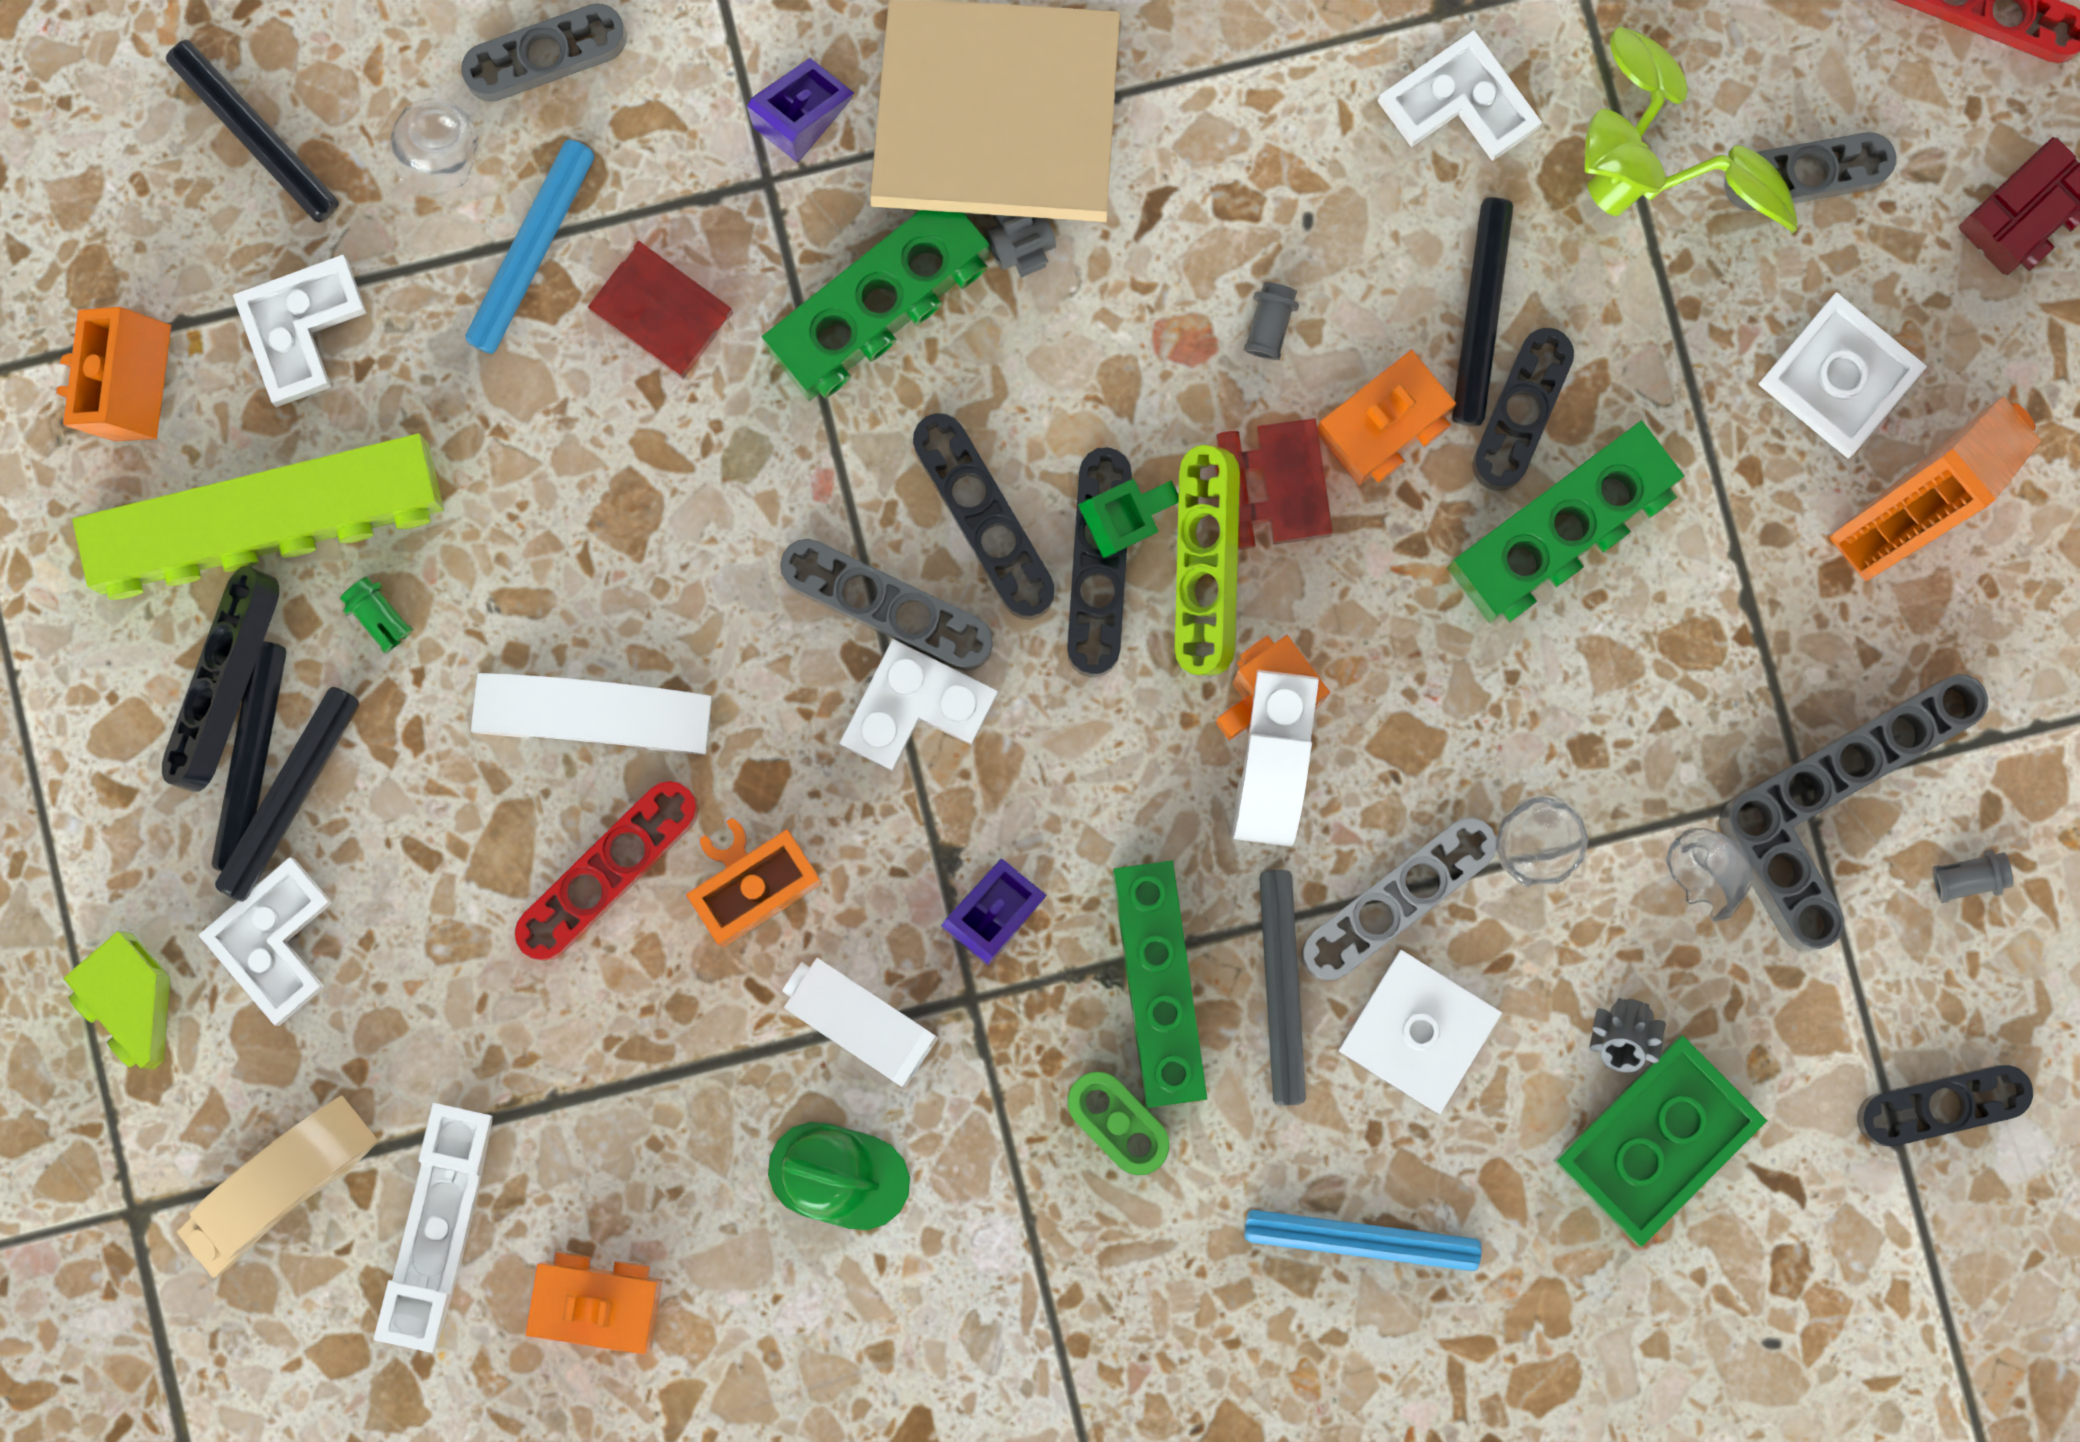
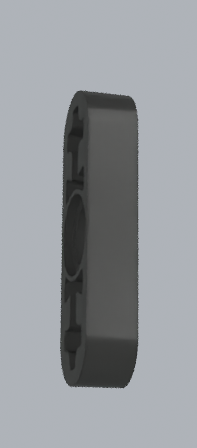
[461,3,626,102]
[1724,132,1896,211]

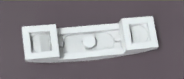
[471,673,712,755]
[373,1103,493,1353]

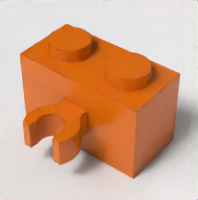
[56,307,172,442]
[1315,349,1456,486]
[1215,635,1330,741]
[685,818,824,948]
[525,1252,663,1355]

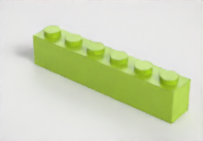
[72,433,444,600]

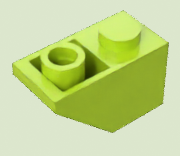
[63,931,171,1069]

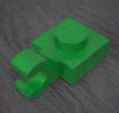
[1078,478,1179,558]

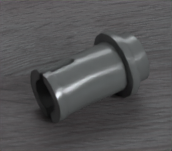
[1243,282,1299,360]
[1932,849,2014,903]

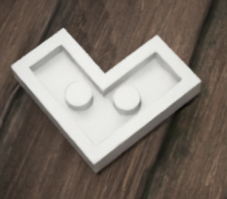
[1378,30,1542,161]
[233,255,367,407]
[839,639,998,772]
[198,857,332,1026]

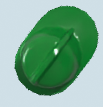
[768,1122,910,1230]

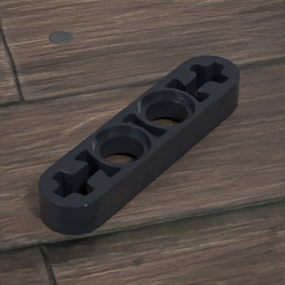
[913,413,1055,620]
[1067,447,1132,678]
[162,566,279,792]

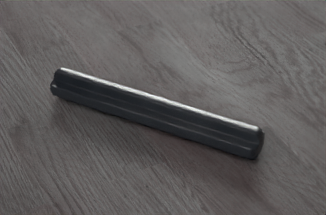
[165,39,339,223]
[1452,197,1514,426]
[211,641,287,872]
[215,687,359,902]

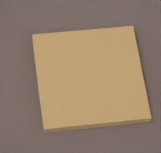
[870,0,1120,222]

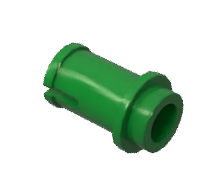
[340,576,414,654]

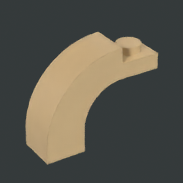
[177,1095,379,1279]

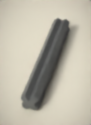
[1259,870,1306,1106]

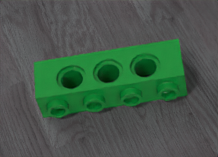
[761,210,990,402]
[1447,420,1685,624]
[1112,860,1208,1108]

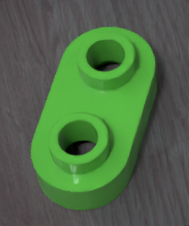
[1067,1072,1169,1175]

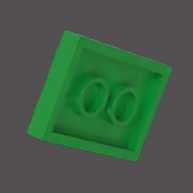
[1553,1035,1768,1248]

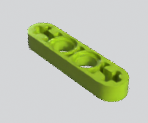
[1175,445,1240,676]

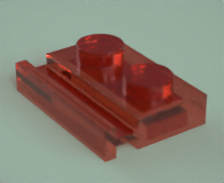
[588,240,733,380]

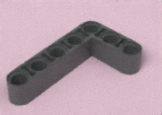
[1719,674,1988,951]

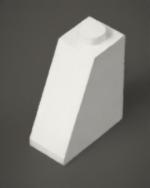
[782,958,938,1088]

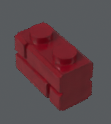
[1959,137,2080,275]

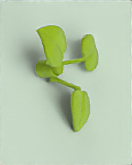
[1585,26,1798,234]

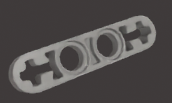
[1302,818,1497,981]

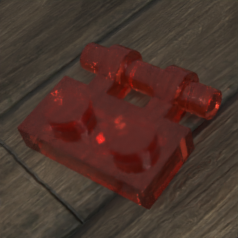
[1215,418,1333,550]

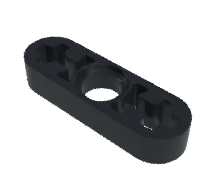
[1472,328,1574,491]
[1857,1065,2033,1147]

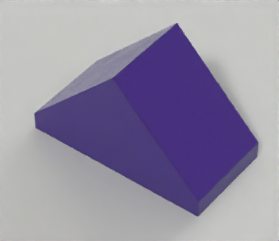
[747,58,854,163]
[941,858,1047,967]

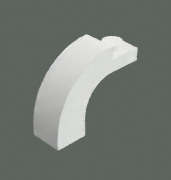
[1231,670,1319,847]

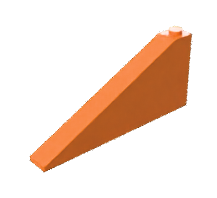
[1828,396,2041,582]

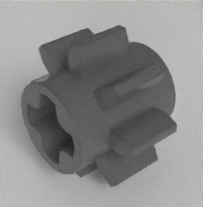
[985,215,1056,278]
[1589,998,1666,1073]

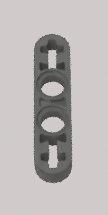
[780,539,993,671]

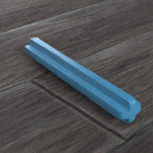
[465,139,594,354]
[1244,1210,1482,1271]

